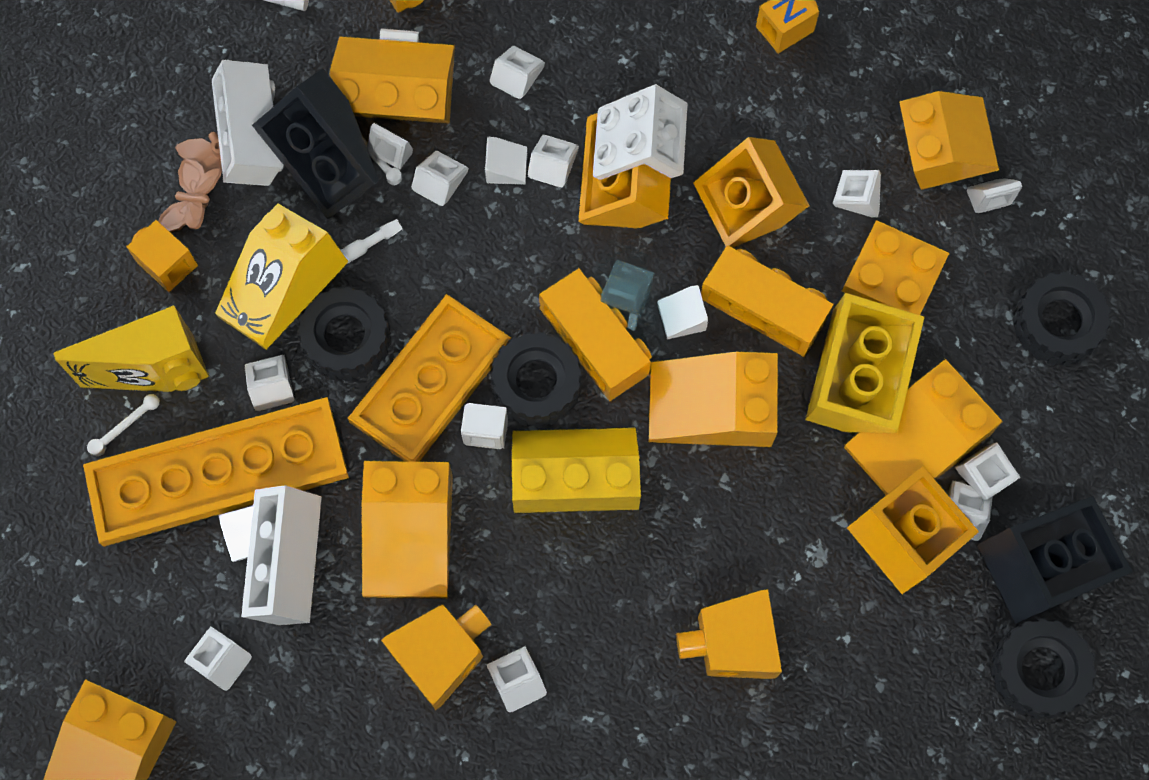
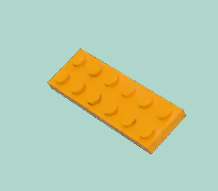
[83,397,349,547]

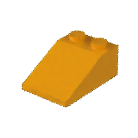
[648,352,778,447]
[844,359,1003,495]
[362,461,453,598]
[43,680,176,780]

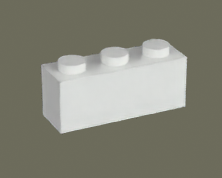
[212,60,283,186]
[241,485,322,625]

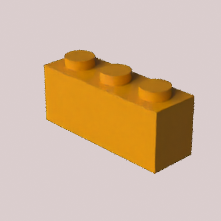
[701,245,834,357]
[539,268,652,401]

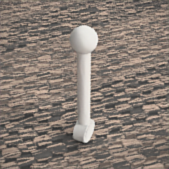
[363,138,402,185]
[87,394,160,457]

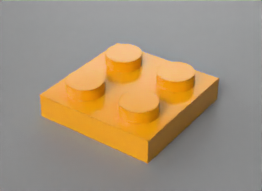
[842,220,949,315]

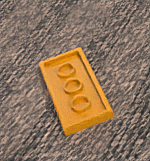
[348,294,511,462]

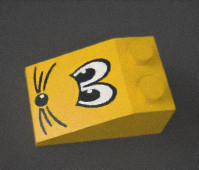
[215,204,348,350]
[53,306,209,392]

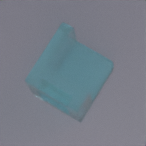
[601,260,654,331]

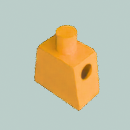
[676,589,782,679]
[381,604,492,710]

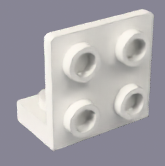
[593,84,687,180]

